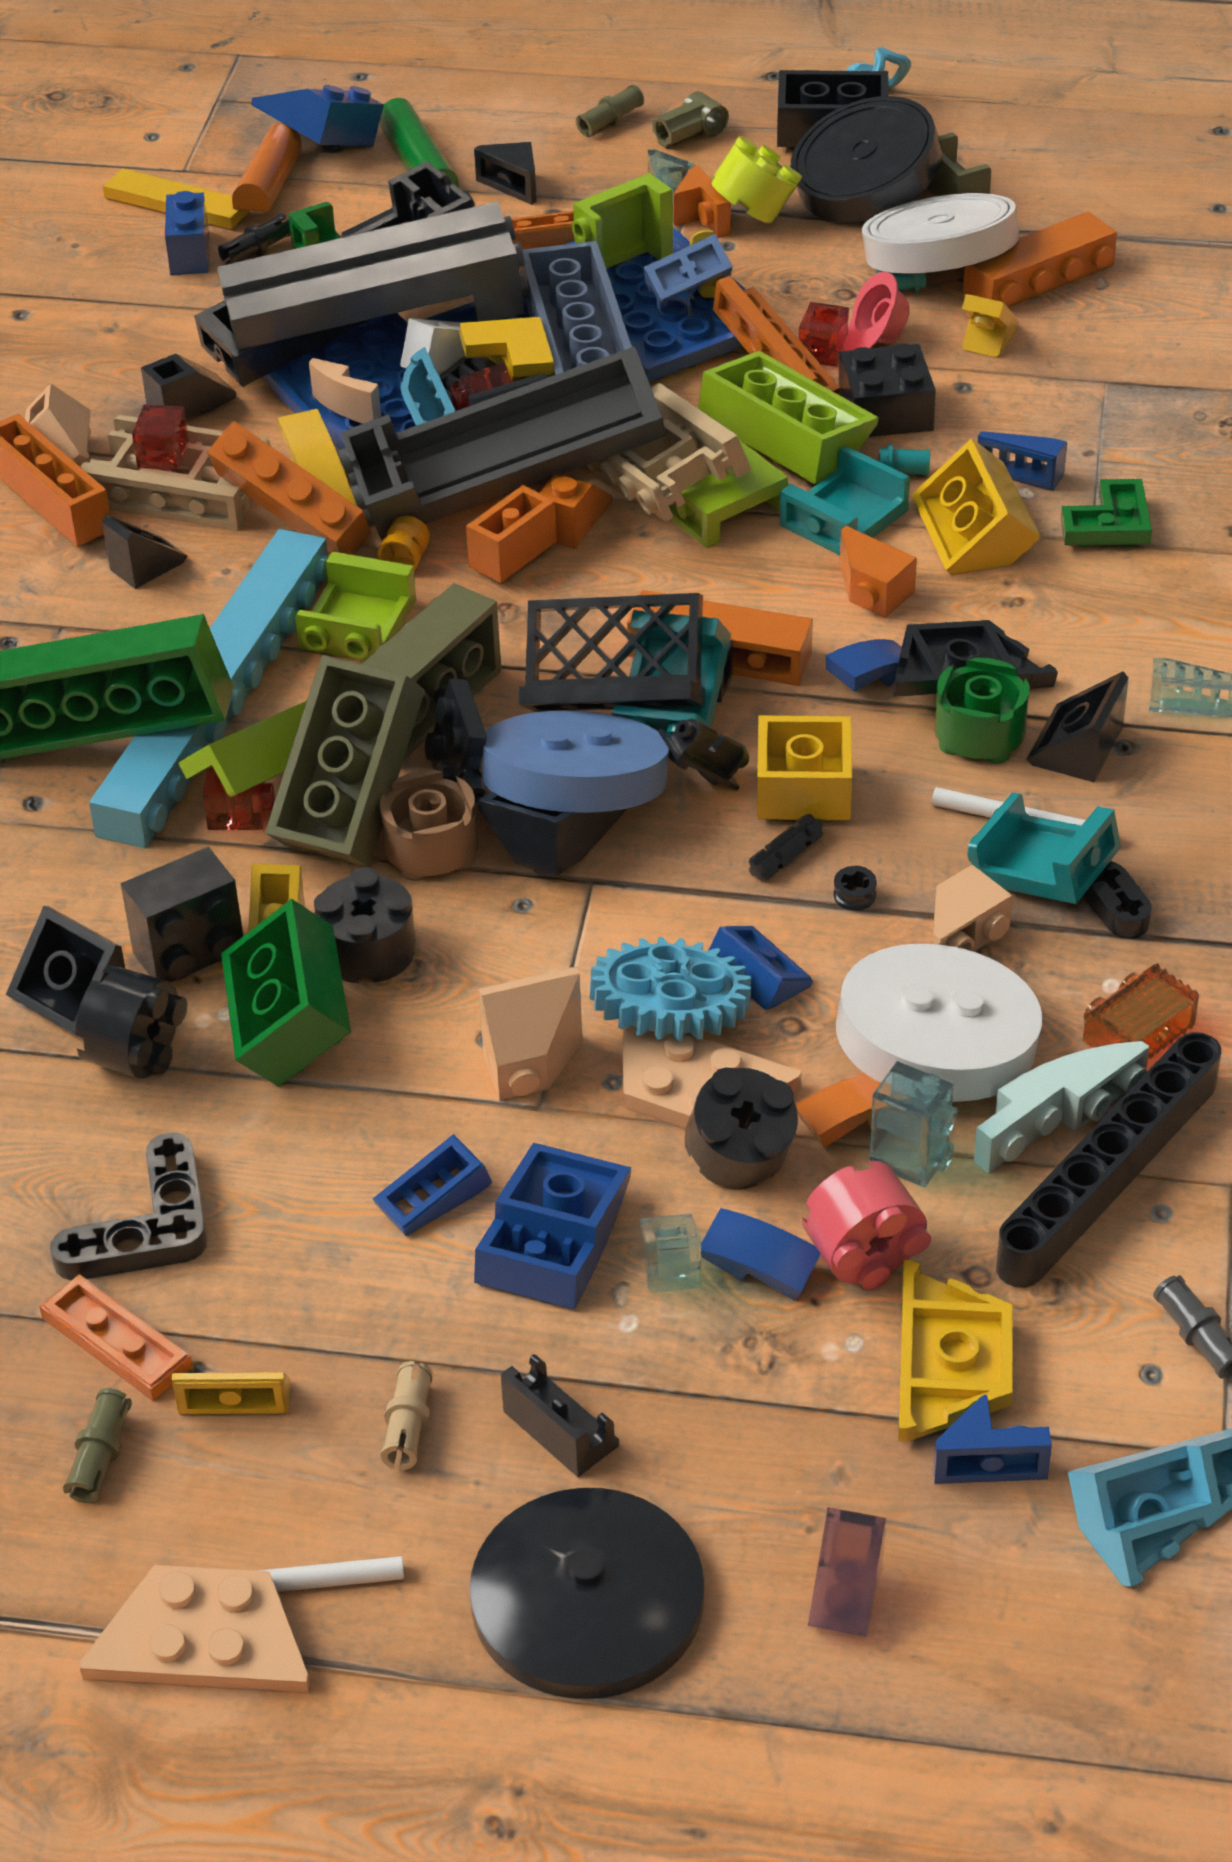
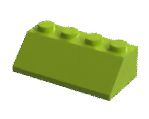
[698,351,878,484]

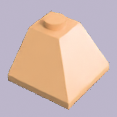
[479,966,583,1101]

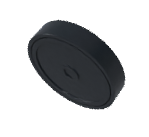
[790,96,943,223]

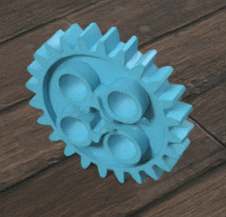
[589,937,751,1041]

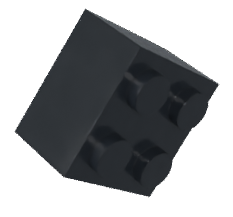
[838,343,936,437]
[120,846,243,982]

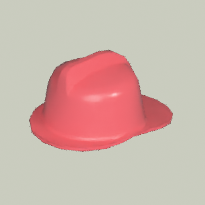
[843,272,910,351]

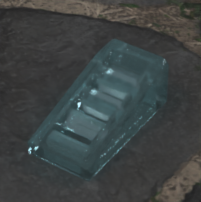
[1149,657,1232,717]

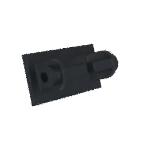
[658,719,749,790]

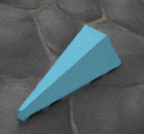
[1068,1428,1232,1587]

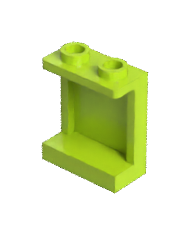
[572,173,673,268]
[659,440,789,548]
[295,551,416,661]

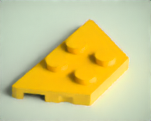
[898,1260,1013,1442]

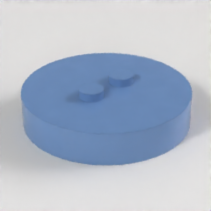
[481,711,669,813]

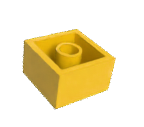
[757,715,852,820]

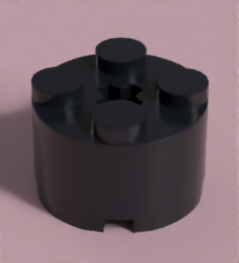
[314,867,416,983]
[75,965,188,1078]
[685,1067,798,1189]

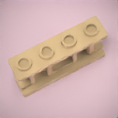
[587,382,751,522]
[81,415,271,531]

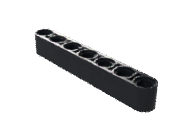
[996,1032,1222,1288]

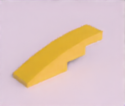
[278,409,367,544]

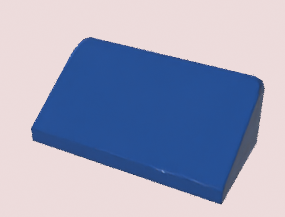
[708,926,814,1009]

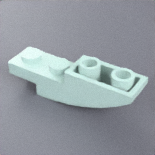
[974,1041,1149,1174]

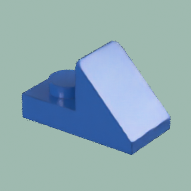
[933,1395,1052,1484]

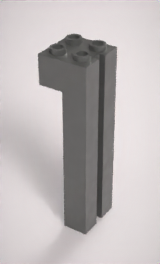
[217,201,529,350]
[338,346,667,540]

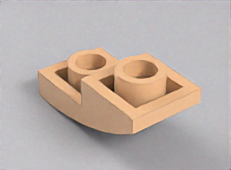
[309,358,381,424]

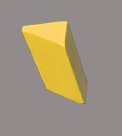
[172,1372,291,1415]

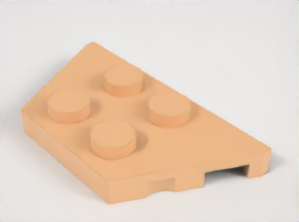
[623,1025,802,1128]
[79,1565,310,1693]

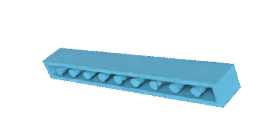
[89,528,329,848]

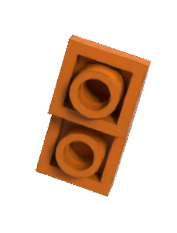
[796,1073,916,1148]

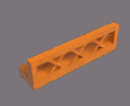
[713,276,840,395]

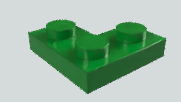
[1061,479,1152,547]

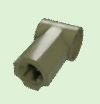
[652,91,729,148]

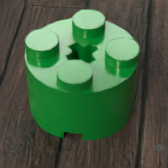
[935,658,1030,764]

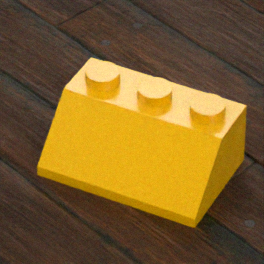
[911,438,1041,575]

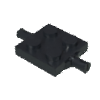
[425,679,487,803]

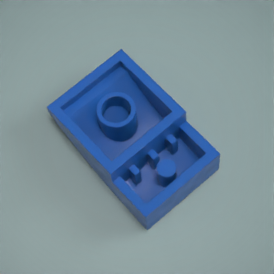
[474,1143,631,1310]

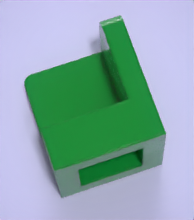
[288,202,342,249]

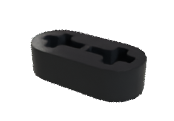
[1084,861,1152,939]

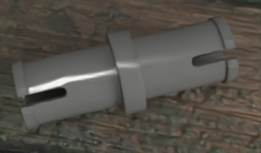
[1153,1275,1232,1379]

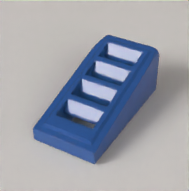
[977,431,1067,491]
[373,1134,492,1236]

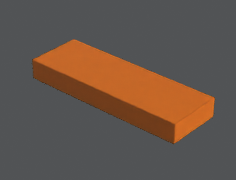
[39,1274,193,1401]

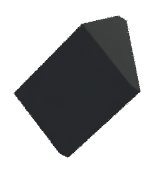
[1027,671,1129,782]
[6,906,126,1034]

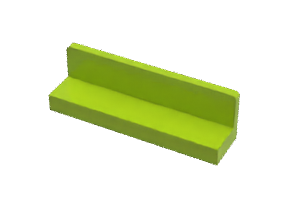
[178,701,307,797]

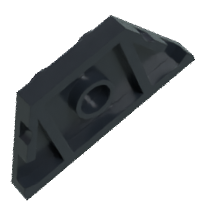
[892,620,1058,697]

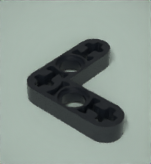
[50,1132,207,1280]

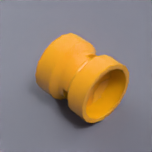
[377,516,431,571]

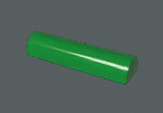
[379,98,459,188]

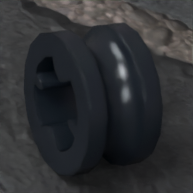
[833,865,877,911]

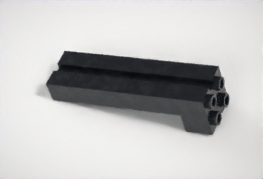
[194,161,475,387]

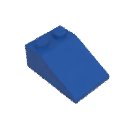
[251,85,384,146]

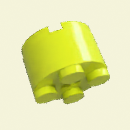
[711,136,802,224]

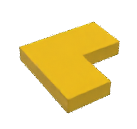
[460,317,554,378]

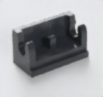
[500,1354,619,1477]

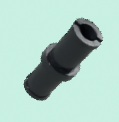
[218,213,291,265]

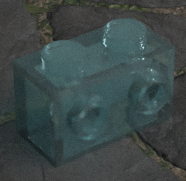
[869,1061,957,1188]

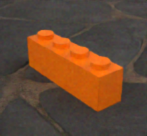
[963,211,1117,307]
[0,414,111,547]
[206,421,371,555]
[627,590,813,686]

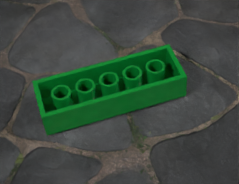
[0,614,234,759]

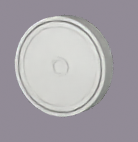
[862,193,1020,273]
[836,944,1042,1102]

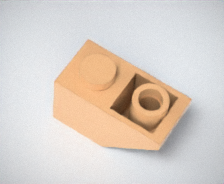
[25,384,91,467]
[933,865,1012,952]

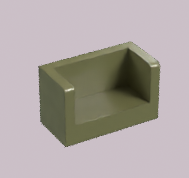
[928,132,991,196]

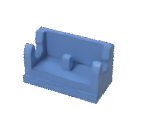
[644,234,733,309]

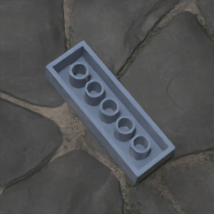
[520,241,632,377]

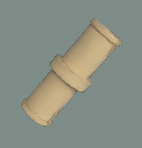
[381,1361,433,1470]

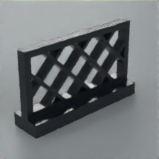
[518,593,706,712]

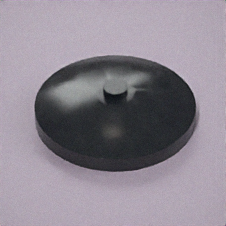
[470,1488,704,1699]

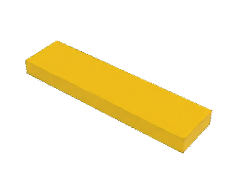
[103,168,250,229]

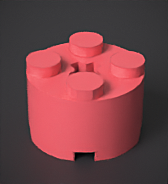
[802,1161,931,1290]

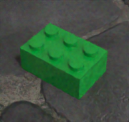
[221,899,351,1087]

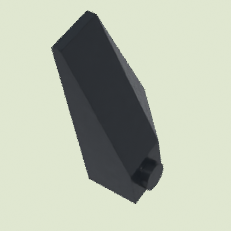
[478,792,628,876]

